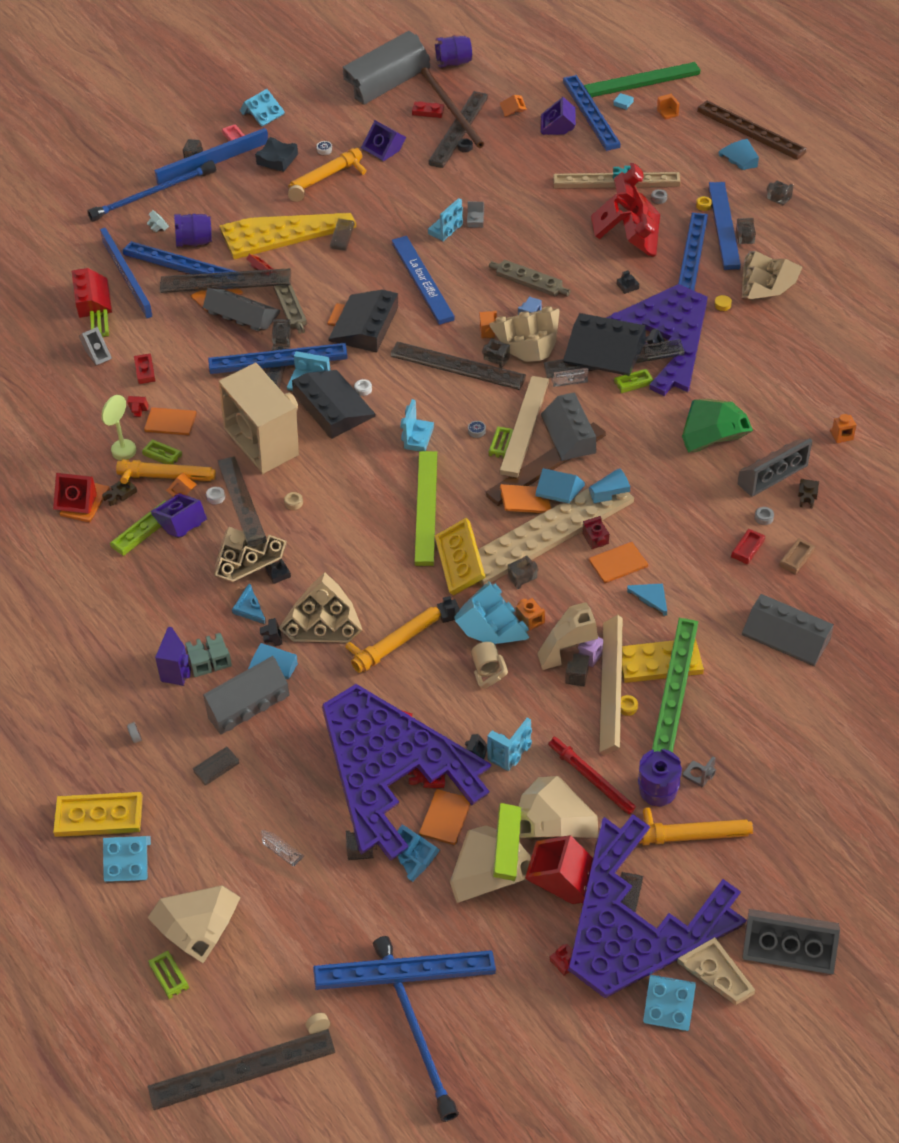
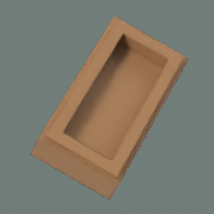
[779,538,815,574]

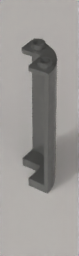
[343,31,430,105]

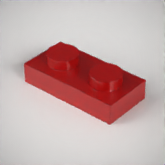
[412,101,444,118]
[246,254,278,279]
[134,353,156,384]

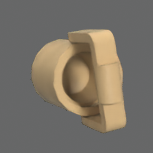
[471,642,508,689]

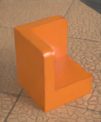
[657,93,680,119]
[500,95,527,117]
[166,473,197,497]

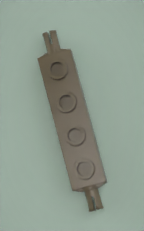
[489,259,570,297]
[272,272,307,334]

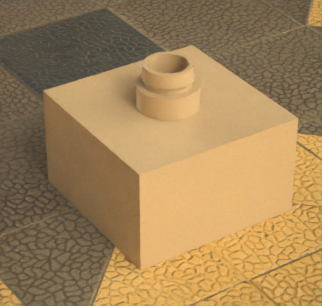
[219,363,299,474]

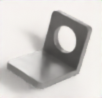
[683,756,716,787]

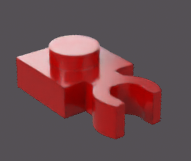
[408,768,445,788]

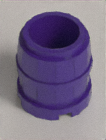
[435,36,472,68]
[174,214,212,247]
[638,749,682,807]

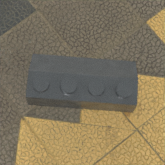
[202,288,280,331]
[541,392,596,461]
[737,438,812,497]
[742,594,834,666]
[203,656,289,734]
[742,909,840,975]

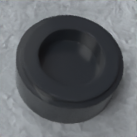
[457,138,473,152]

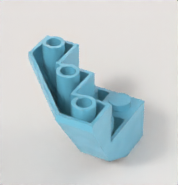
[455,581,529,644]

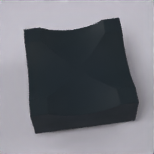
[255,137,298,172]

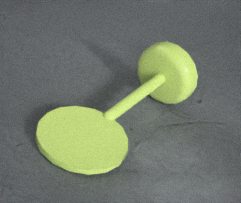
[101,395,137,460]

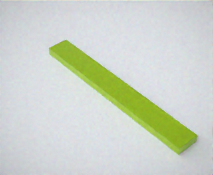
[415,451,437,566]

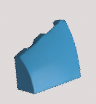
[718,139,759,170]
[589,468,630,503]
[248,643,298,679]
[397,824,440,881]

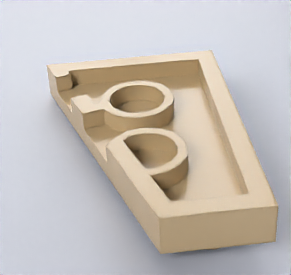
[677,938,755,1005]

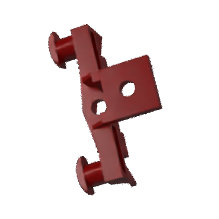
[591,163,660,257]

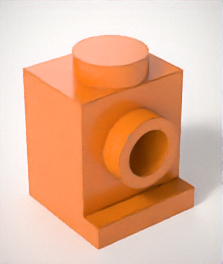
[479,311,497,339]
[830,414,857,443]
[516,598,545,631]

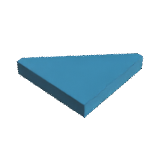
[627,583,667,616]
[232,584,266,624]

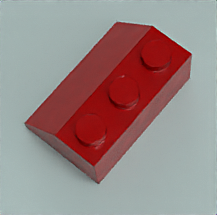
[71,268,112,318]

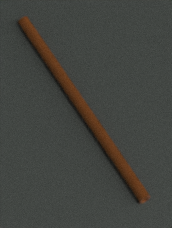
[421,67,484,148]

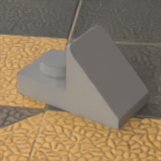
[467,202,484,227]

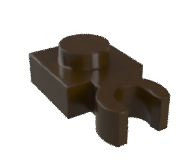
[798,479,819,508]
[102,480,137,506]

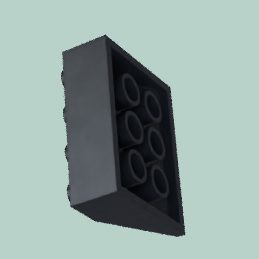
[328,290,398,352]
[563,313,646,376]
[292,370,376,439]

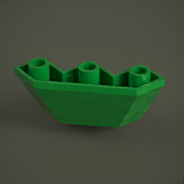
[682,399,753,453]

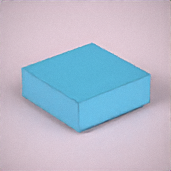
[613,93,634,110]

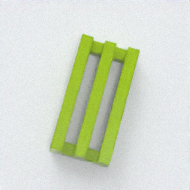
[90,309,109,337]
[614,369,653,393]
[489,426,514,458]
[142,439,182,464]
[148,951,189,999]

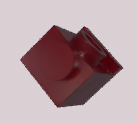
[582,516,610,549]

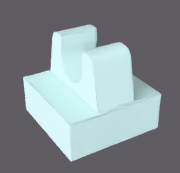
[147,210,169,233]

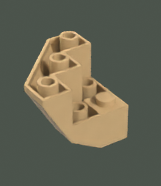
[742,251,802,299]
[489,306,559,362]
[214,527,287,582]
[279,572,362,643]
[537,602,598,670]
[519,776,598,840]
[450,825,531,903]
[148,885,240,963]

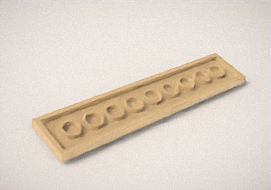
[478,488,634,586]

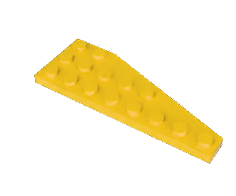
[219,213,356,260]

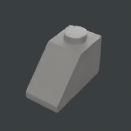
[79,327,112,365]

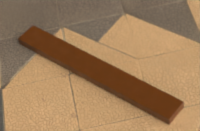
[697,100,807,160]
[486,422,606,506]

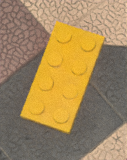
[435,518,485,596]
[622,638,704,683]
[53,792,143,837]

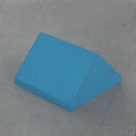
[535,468,585,503]

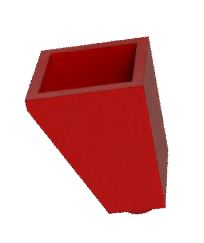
[525,835,593,904]

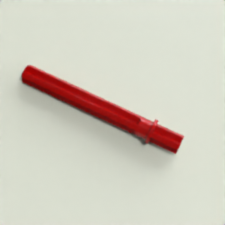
[548,736,636,815]

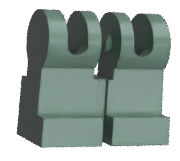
[185,633,232,677]

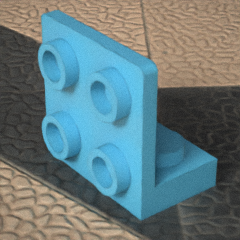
[240,89,285,127]
[428,198,463,241]
[287,351,330,391]
[400,399,434,451]
[487,717,532,771]
[103,836,151,881]
[643,975,696,1031]

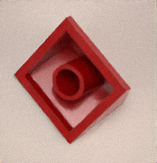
[53,473,97,513]

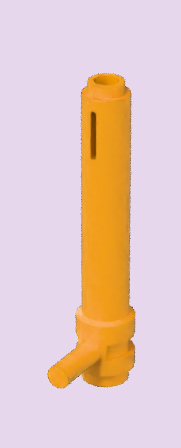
[288,148,367,189]
[116,459,216,484]
[345,607,441,673]
[639,808,753,846]

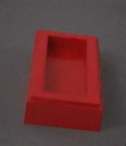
[731,528,765,565]

